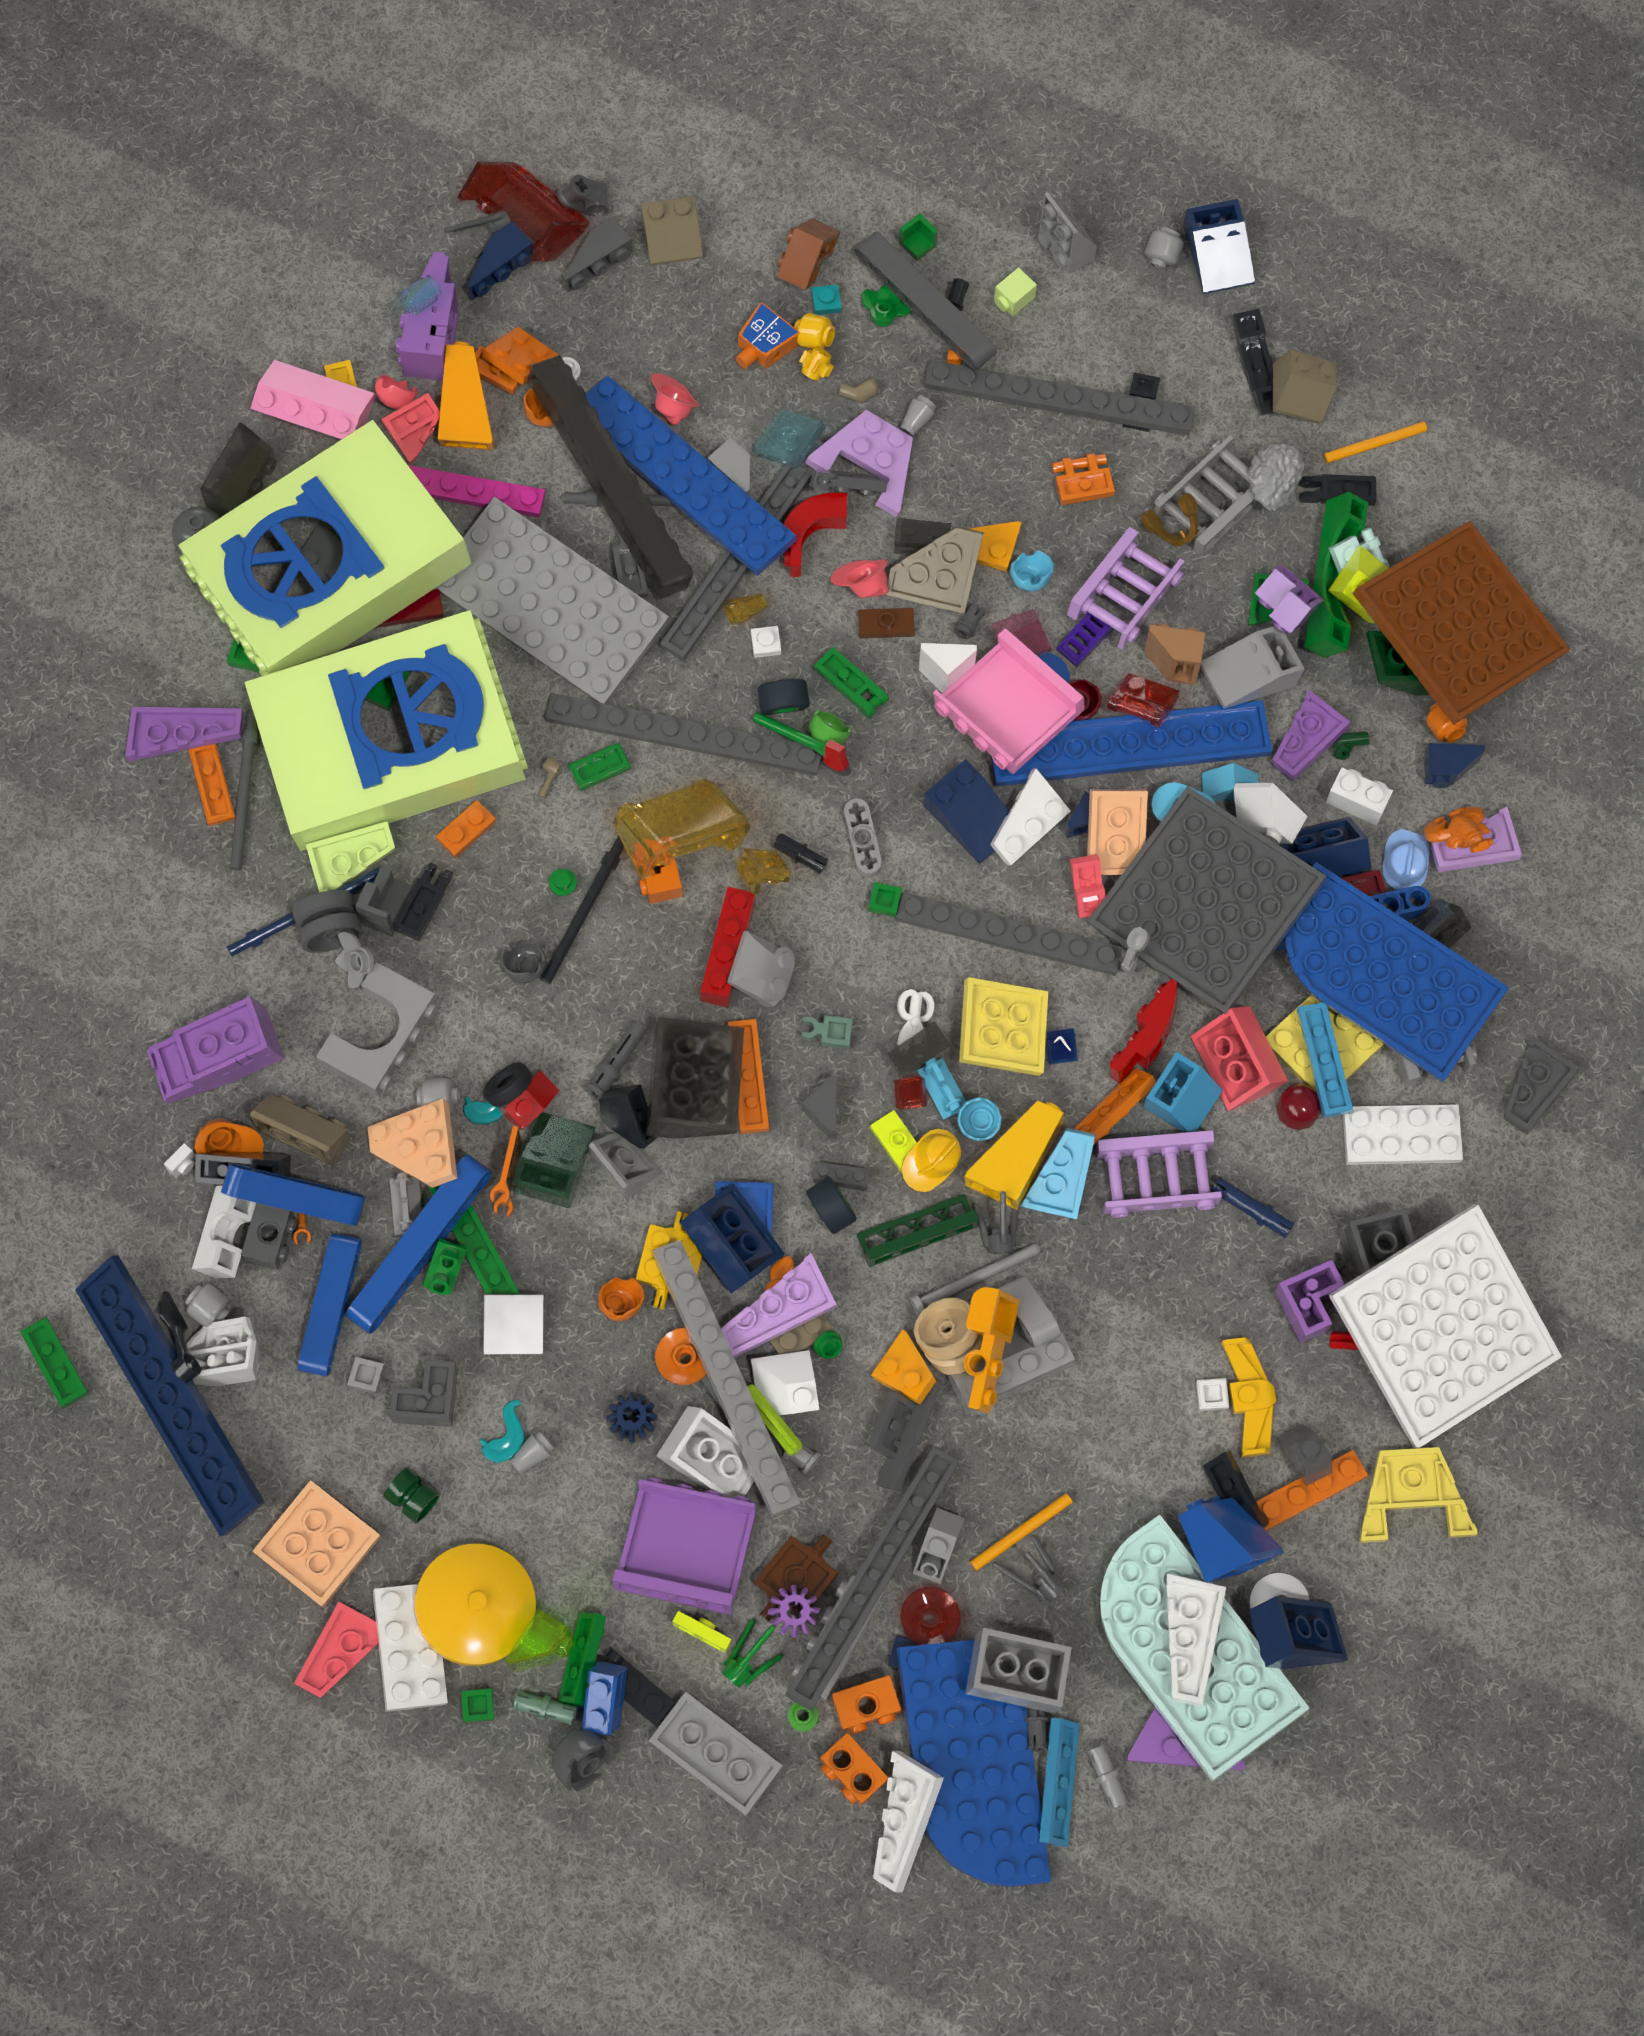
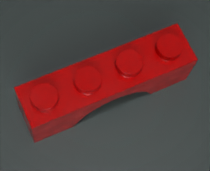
[700,887,756,1008]

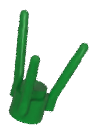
[721,1619,783,1688]

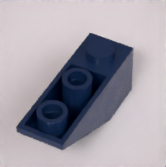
[467,221,534,301]

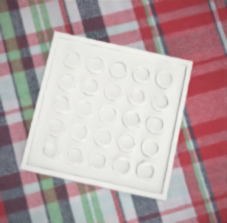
[1329,1204,1562,1448]

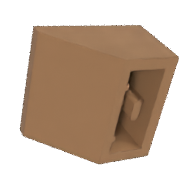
[1144,624,1205,685]

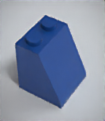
[1178,1496,1284,1583]

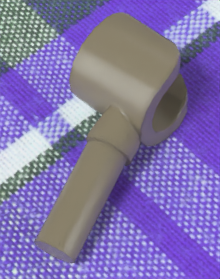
[539,757,562,798]

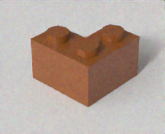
[777,218,841,290]

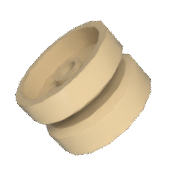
[914,1298,983,1375]

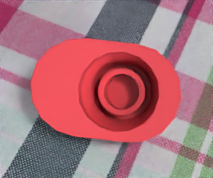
[650,373,700,425]
[830,559,888,598]

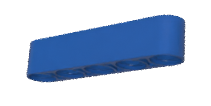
[221,1163,366,1226]
[298,1233,362,1377]

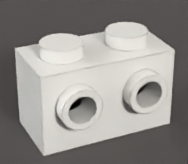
[1326,768,1393,826]

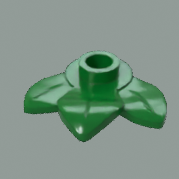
[862,285,911,327]

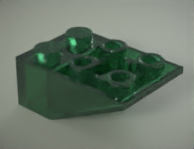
[512,1112,596,1209]

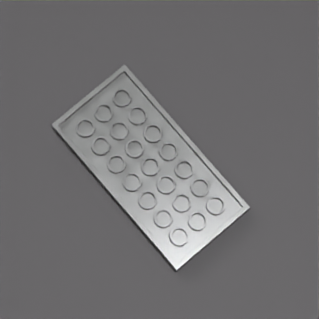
[435,497,670,704]

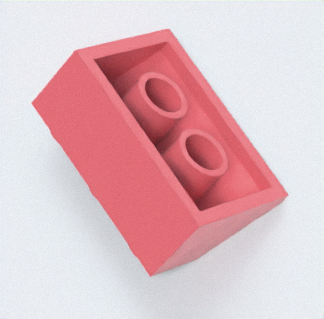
[1190,1006,1288,1111]

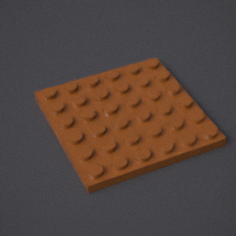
[1353,521,1570,725]

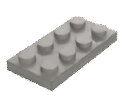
[649,1692,783,1816]

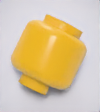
[794,313,835,350]

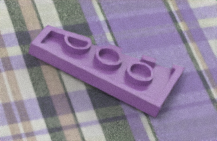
[125,707,244,761]

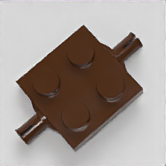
[754,1534,838,1622]

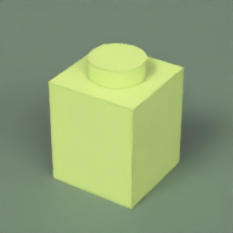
[994,267,1037,317]

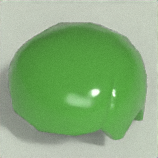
[809,710,851,745]

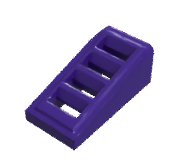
[1056,613,1114,667]

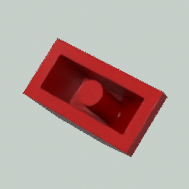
[498,1070,560,1130]

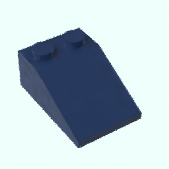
[923,759,1010,864]
[1249,1596,1348,1669]

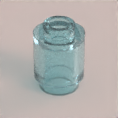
[400,276,442,315]

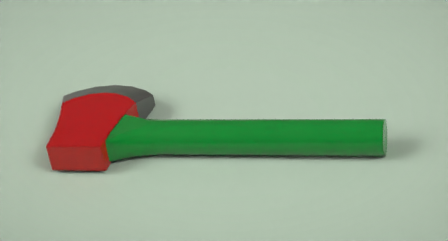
[753,712,851,776]

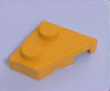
[871,1329,936,1405]

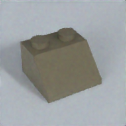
[641,196,703,266]
[1273,350,1337,424]

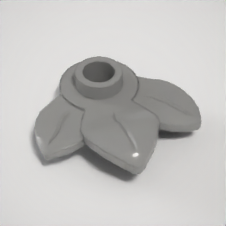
[335,932,374,988]

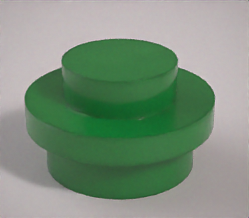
[549,869,577,897]
[814,1330,843,1359]

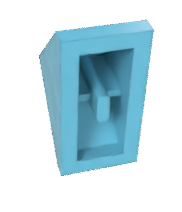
[1202,763,1258,801]

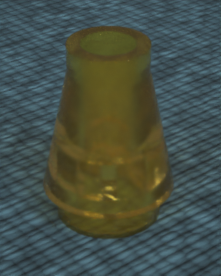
[724,593,767,625]

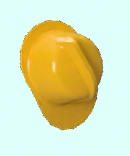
[901,1129,961,1192]

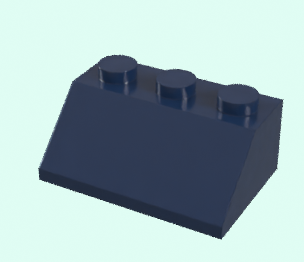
[1279,817,1371,876]
[679,1183,785,1293]

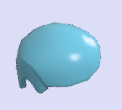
[1010,550,1054,592]
[957,1097,1002,1141]

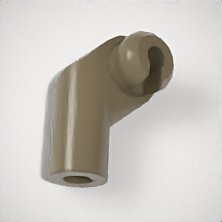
[839,378,879,403]

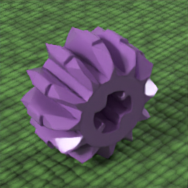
[768,1585,820,1638]

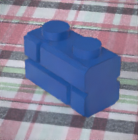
[582,1662,628,1735]

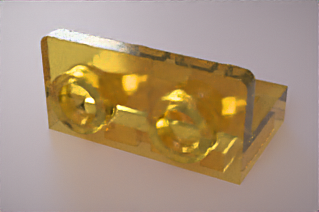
[737,848,791,895]

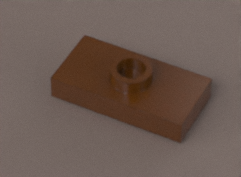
[858,608,915,639]

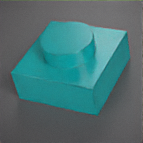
[812,284,842,315]

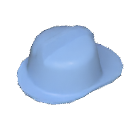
[1383,829,1430,889]

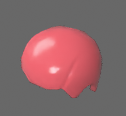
[374,375,418,409]

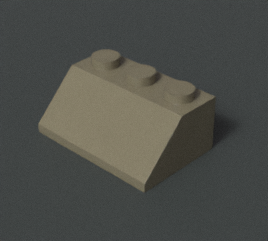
[250,1093,351,1167]

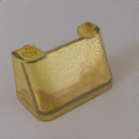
[613,779,751,880]

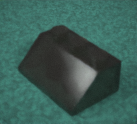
[200,422,277,517]

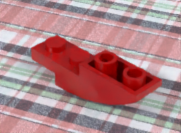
[1109,978,1178,1084]

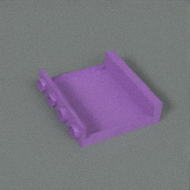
[612,1478,757,1615]

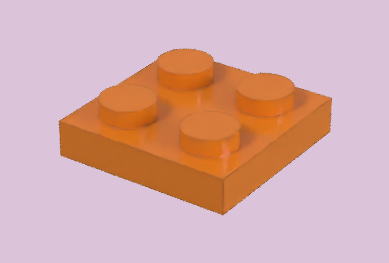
[482,327,559,385]

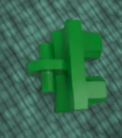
[422,1238,467,1296]

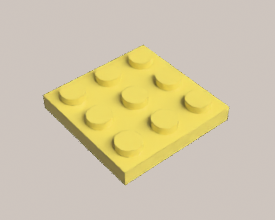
[959,977,1048,1076]
[1266,995,1384,1091]

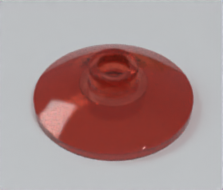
[900,1587,961,1645]

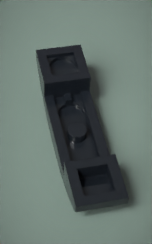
[1233,309,1275,416]

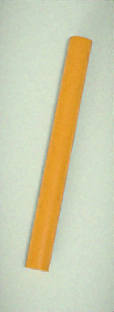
[1323,421,1427,464]
[970,1493,1073,1571]

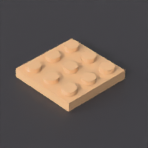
[253,1480,381,1608]

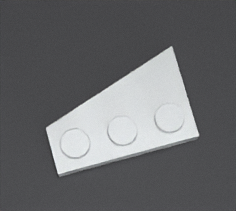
[990,768,1070,866]

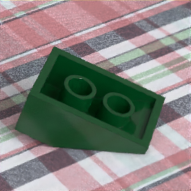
[1366,631,1430,696]

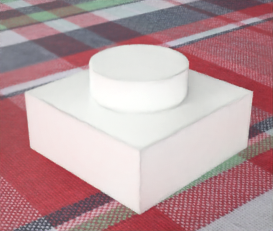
[750,626,781,658]
[164,1143,195,1179]

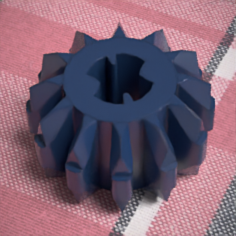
[607,1392,657,1444]

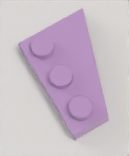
[1431,807,1522,872]

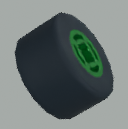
[757,679,810,715]
[806,1176,857,1234]

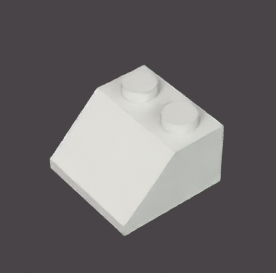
[1233,783,1308,845]

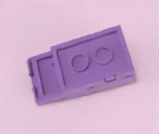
[396,251,459,381]
[147,996,285,1104]

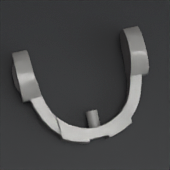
[1121,927,1150,977]

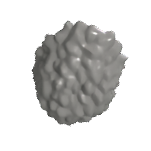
[1247,442,1304,511]

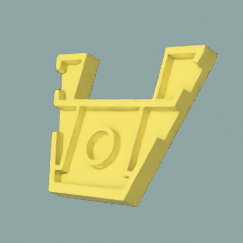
[1359,1447,1478,1543]

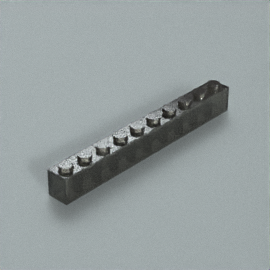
[527,355,693,600]

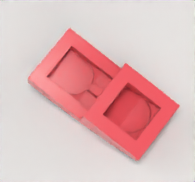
[1070,854,1105,919]

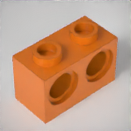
[820,1733,888,1806]

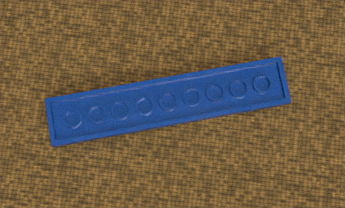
[569,375,797,576]
[991,700,1272,786]

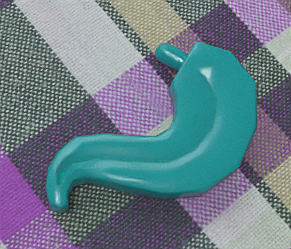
[463,1097,503,1125]
[479,1400,525,1464]

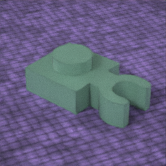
[801,1015,853,1049]

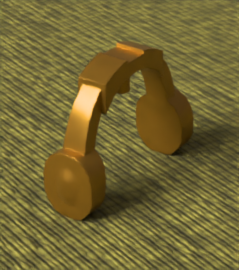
[1141,493,1199,546]

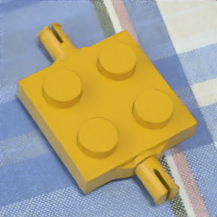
[636,1212,702,1310]

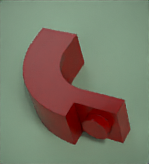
[784,493,847,577]

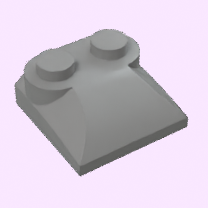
[727,931,795,1007]

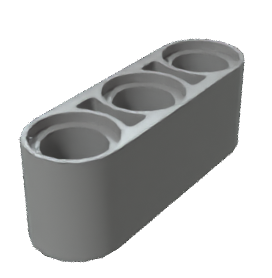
[997,1276,1061,1348]

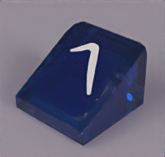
[1045,1028,1078,1065]

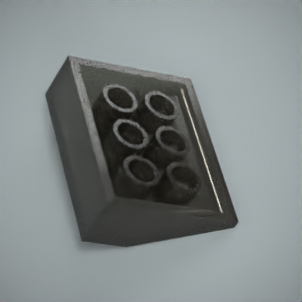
[646,1017,744,1139]

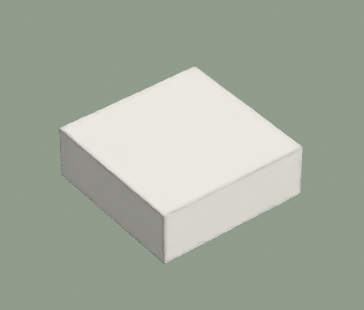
[1196,1378,1229,1411]

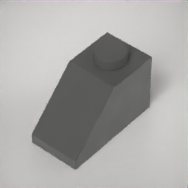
[1276,1424,1332,1486]

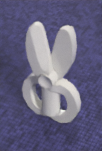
[897,989,934,1058]

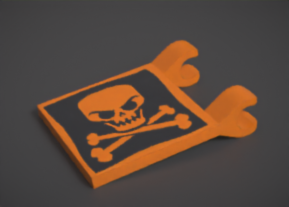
[490,1126,522,1217]

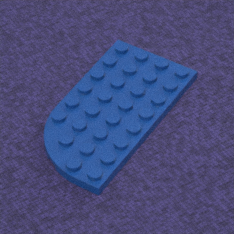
[1285,862,1509,1083]
[896,1640,1051,1887]

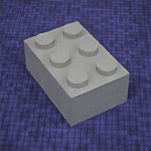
[965,1628,1072,1713]

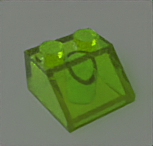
[505,1609,574,1672]

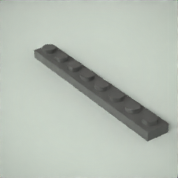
[896,892,1123,976]

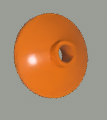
[655,1327,706,1385]

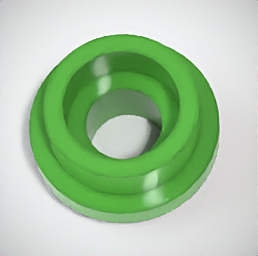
[788,1703,818,1732]

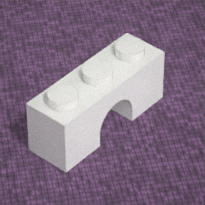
[192,1186,256,1278]

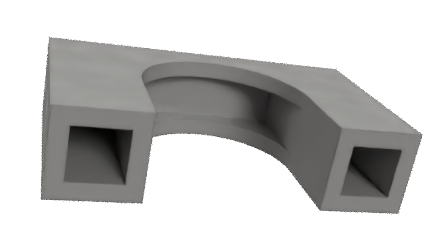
[316,962,438,1097]

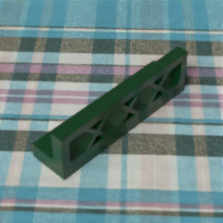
[857,1194,979,1267]

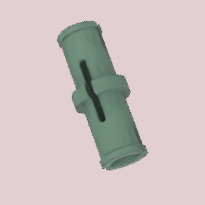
[513,1690,577,1726]

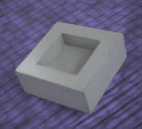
[347,1357,385,1394]

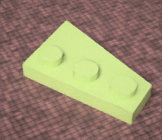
[305,821,396,893]

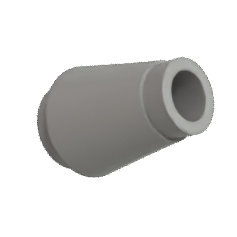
[900,395,936,437]
[510,1431,555,1474]

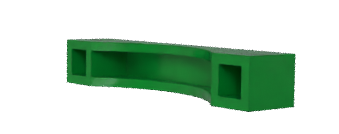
[1305,492,1369,658]

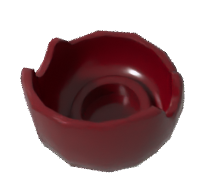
[1068,679,1102,721]
[1276,1083,1322,1130]

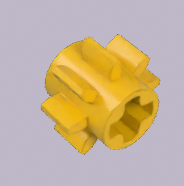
[799,347,834,381]

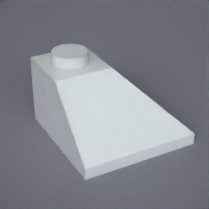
[751,1350,819,1415]

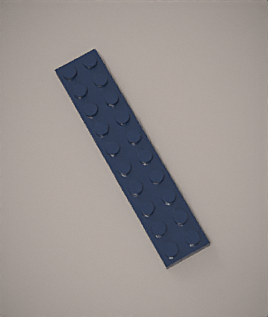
[75,1255,265,1537]

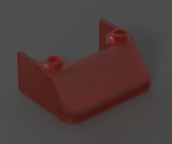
[457,161,590,262]

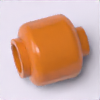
[1426,703,1468,743]

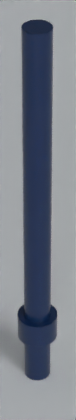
[227,867,379,956]

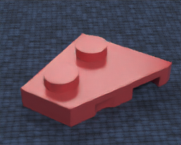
[381,393,440,465]

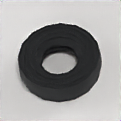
[483,1062,533,1107]

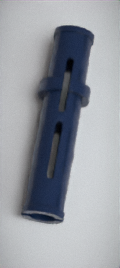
[1211,1177,1295,1238]

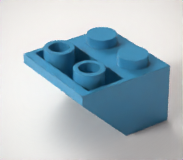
[1143,1052,1223,1133]

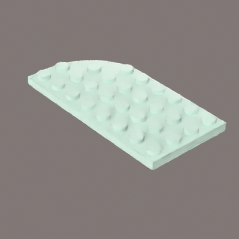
[1100,1515,1310,1782]

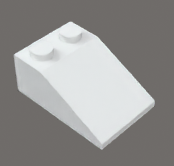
[657,1406,755,1499]

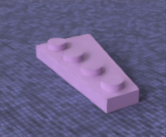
[721,1253,838,1358]

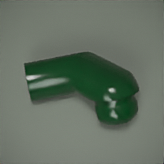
[1333,731,1369,760]

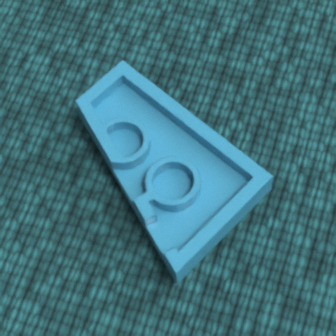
[1020,1128,1096,1219]

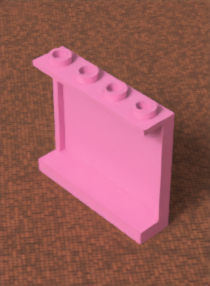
[933,628,1085,775]

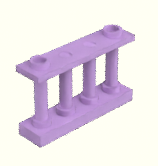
[1067,527,1185,649]
[1096,1130,1222,1218]

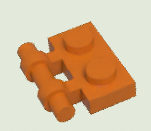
[1051,453,1115,505]

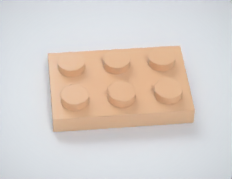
[1087,789,1148,875]

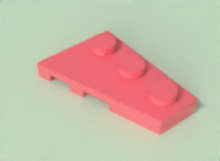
[294,1602,378,1698]

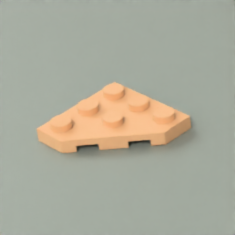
[368,1098,458,1188]

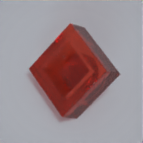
[894,1076,927,1110]

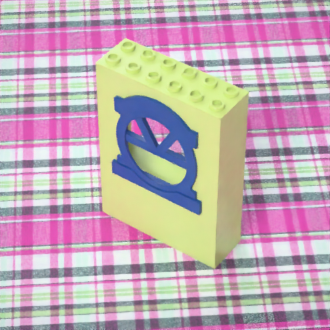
[178,420,472,676]
[244,610,528,851]

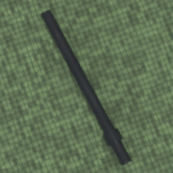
[541,834,629,984]

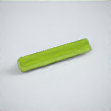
[747,1384,803,1456]

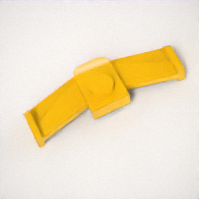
[1221,1337,1276,1458]

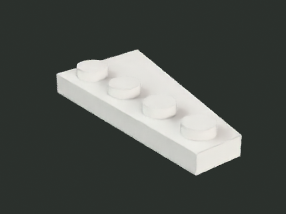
[1166,1574,1226,1707]
[873,1751,944,1892]

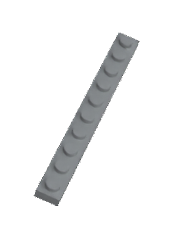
[652,1240,801,1518]

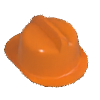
[194,1118,264,1153]

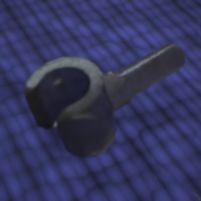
[1328,1252,1356,1281]

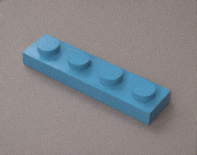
[1296,1002,1353,1118]
[1039,1718,1080,1847]

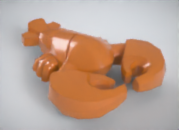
[1424,806,1494,853]

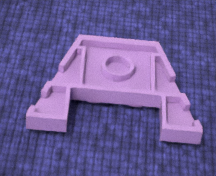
[805,410,913,517]

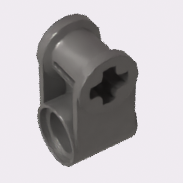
[557,175,609,216]

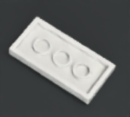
[1343,1104,1463,1165]
[373,1584,448,1712]

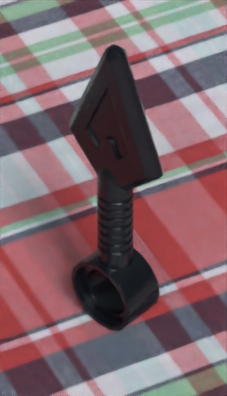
[160,1291,201,1383]

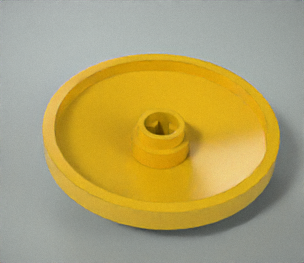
[414,1543,536,1666]

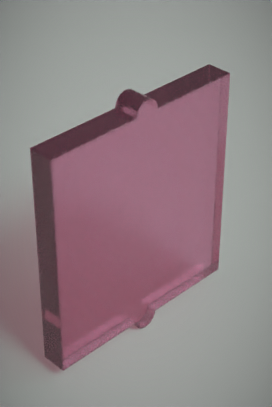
[992,609,1052,656]

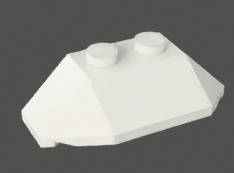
[186,1317,260,1386]

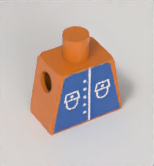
[735,302,800,369]

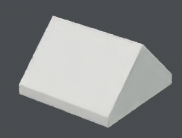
[919,643,977,693]

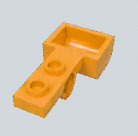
[964,1287,1020,1414]

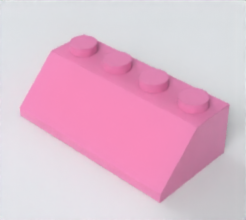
[250,360,376,440]

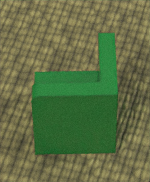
[899,213,938,261]

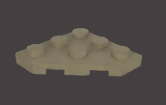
[885,526,984,614]

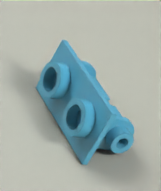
[917,1058,966,1120]

